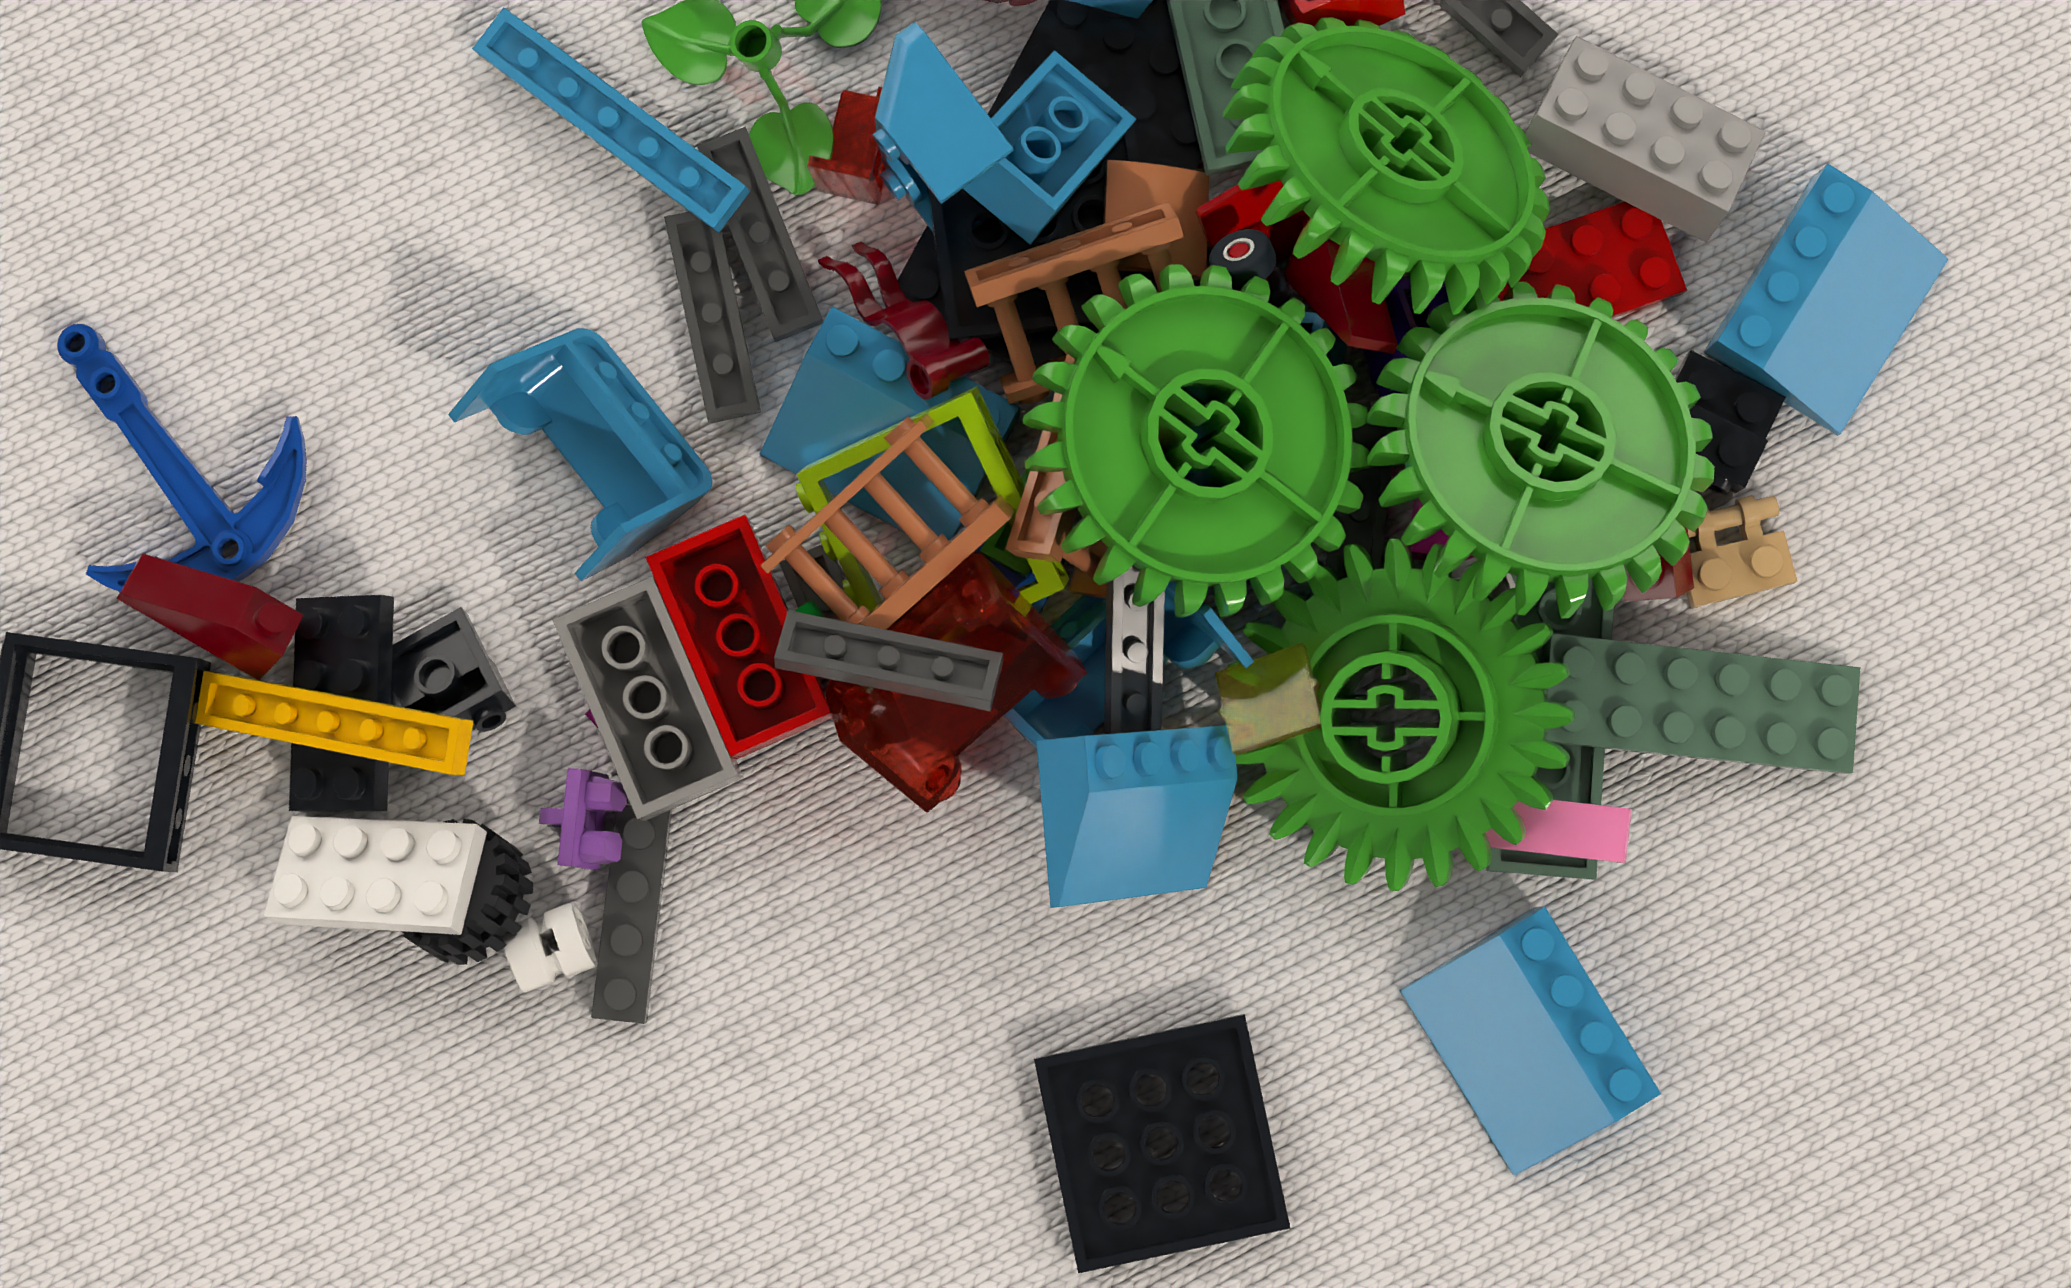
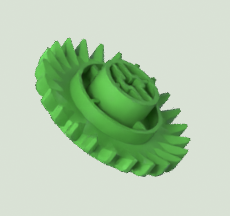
[1223,17,1550,314]
[1023,264,1370,618]
[1366,282,1715,619]
[1221,539,1575,891]

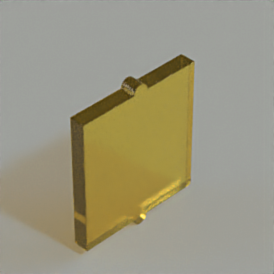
[1215,643,1322,756]

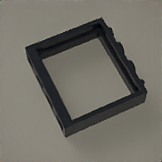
[0,632,211,872]

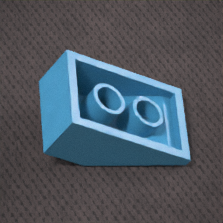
[963,50,1136,245]

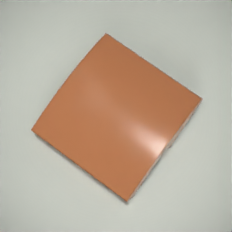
[1103,160,1210,280]

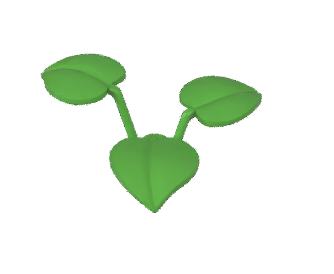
[642,0,882,196]

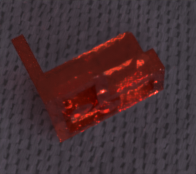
[807,87,886,205]

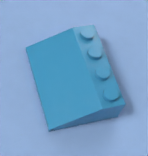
[1703,163,1948,436]
[760,306,1020,540]
[1036,725,1238,908]
[1399,907,1661,1175]

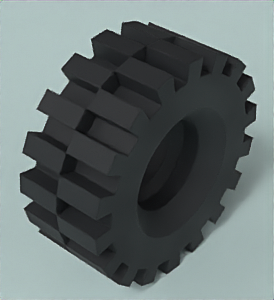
[400,819,533,965]

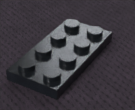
[289,595,394,812]

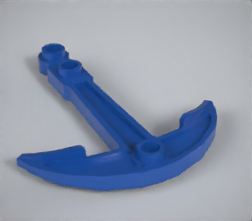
[57,324,307,592]

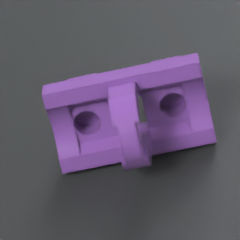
[539,768,627,870]

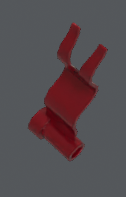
[818,241,989,400]

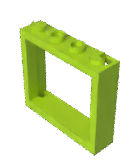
[796,386,1069,642]

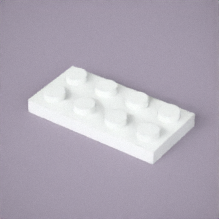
[263,816,487,935]

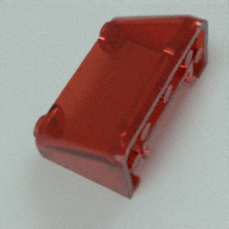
[826,553,1087,813]

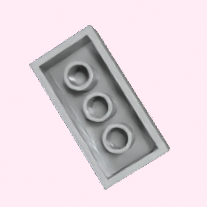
[1525,36,1766,243]
[552,576,744,821]

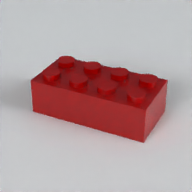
[645,514,835,760]

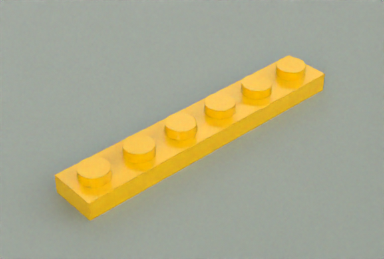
[195,671,473,776]

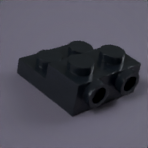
[1675,350,1786,495]
[391,607,516,732]

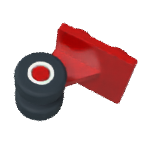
[1196,181,1310,308]

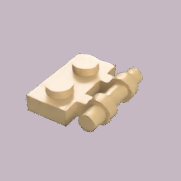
[1686,495,1798,609]

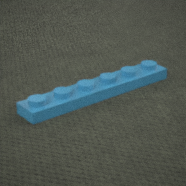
[472,7,750,233]

